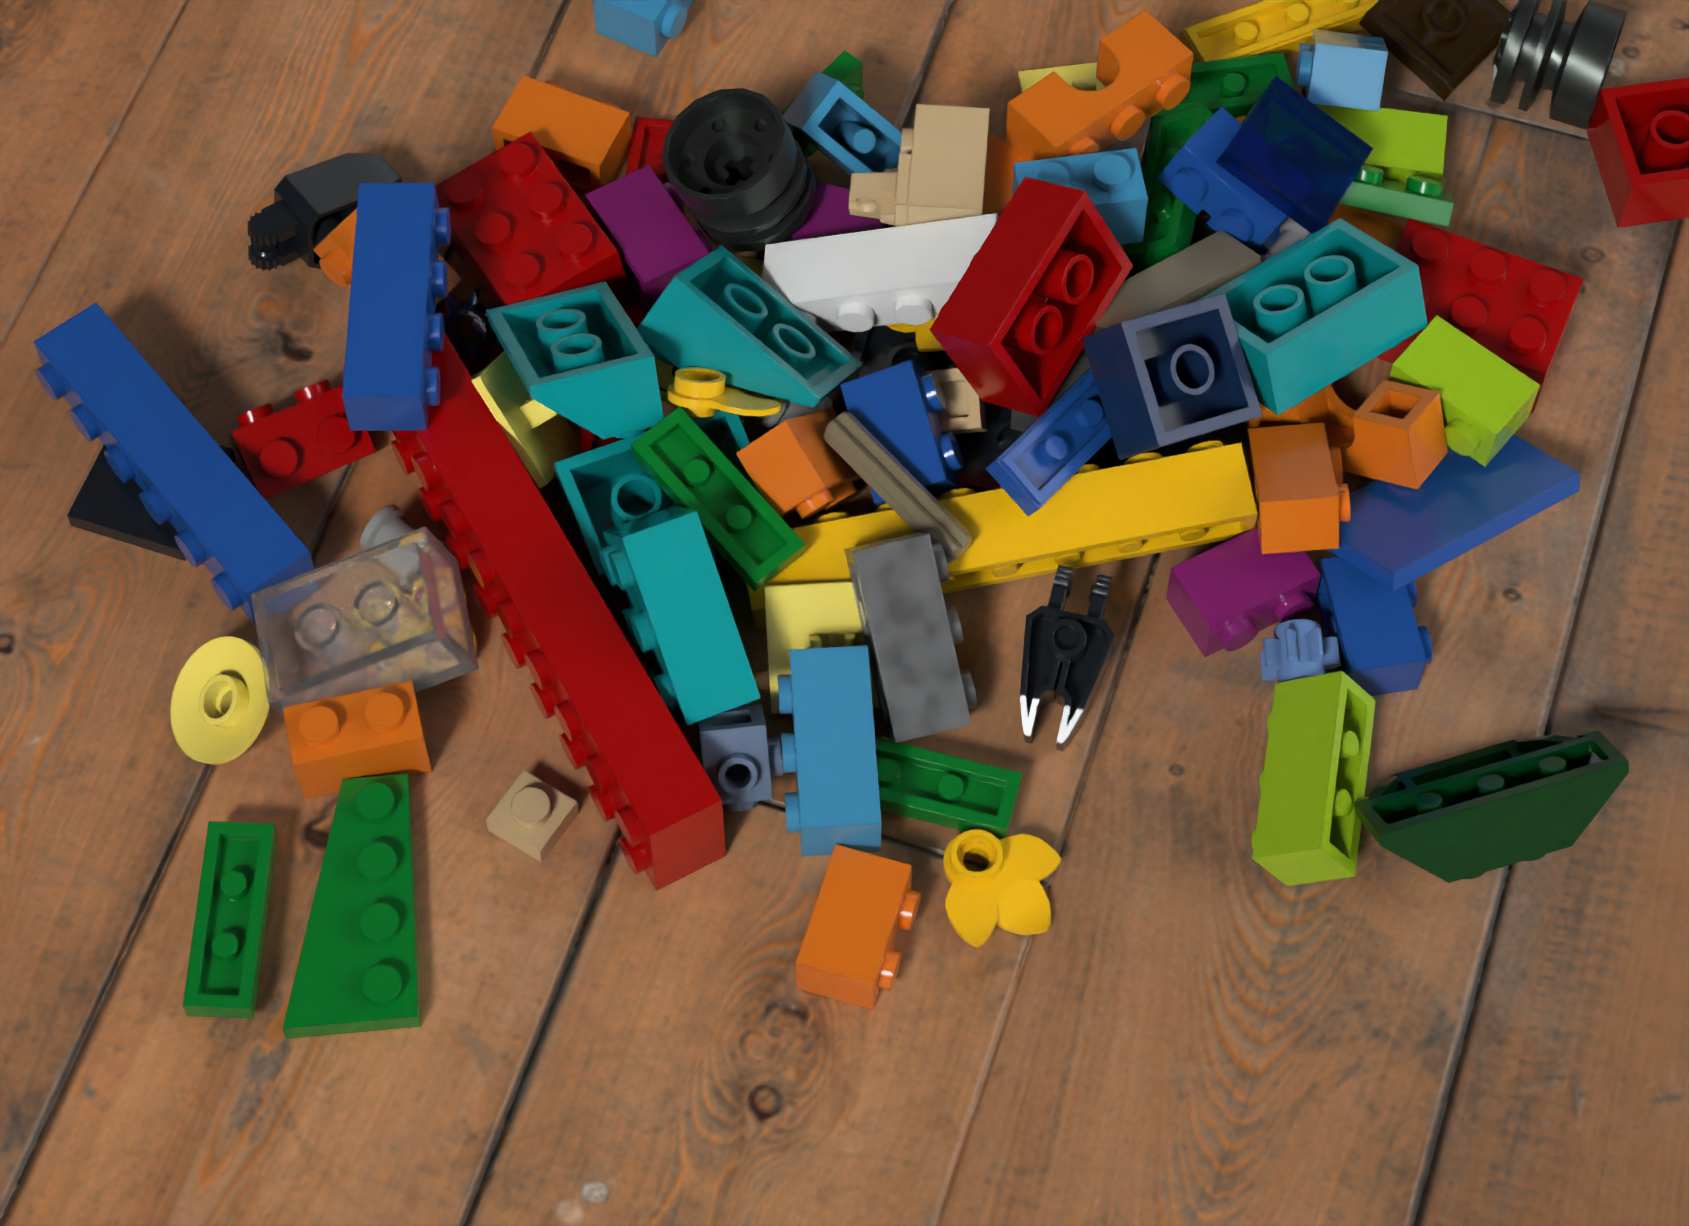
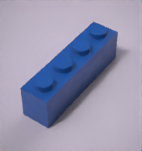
[342,183,451,431]

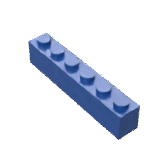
[33,303,318,625]

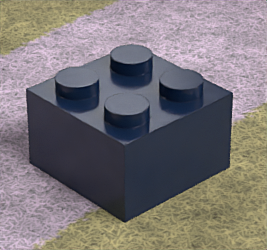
[1082,293,1263,460]

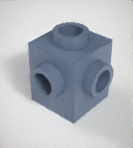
[690,704,783,811]

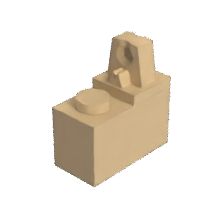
[849,104,990,227]

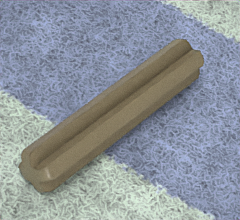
[823,411,972,563]

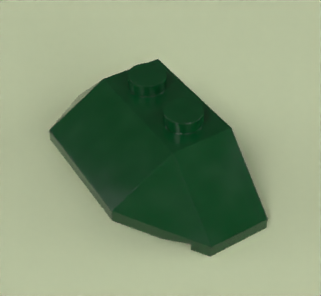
[1354,730,1629,883]

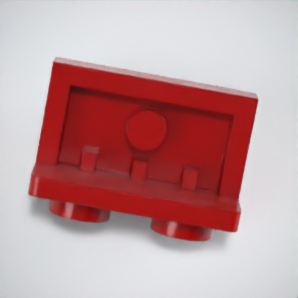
[228,379,376,499]

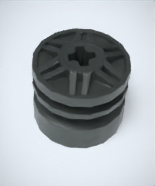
[1490,0,1628,130]
[662,88,816,252]

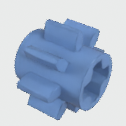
[1260,619,1341,683]

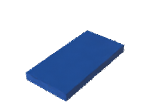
[1327,435,1580,592]

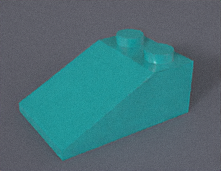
[637,246,863,408]

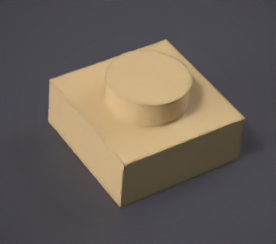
[927,368,987,435]
[486,770,579,863]

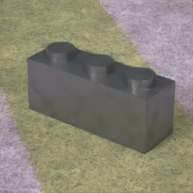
[844,532,977,743]

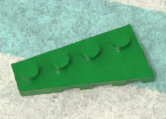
[282,773,421,1039]

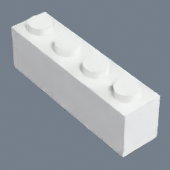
[762,213,999,333]

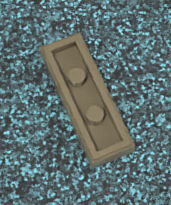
[1092,230,1261,334]

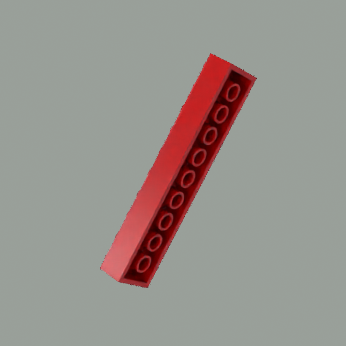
[391,332,726,891]

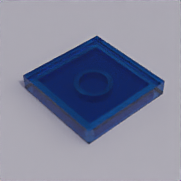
[1216,76,1373,234]

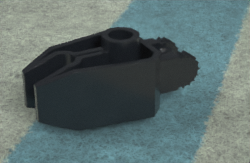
[248,153,402,271]
[1020,565,1115,751]

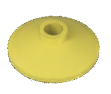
[170,636,272,765]

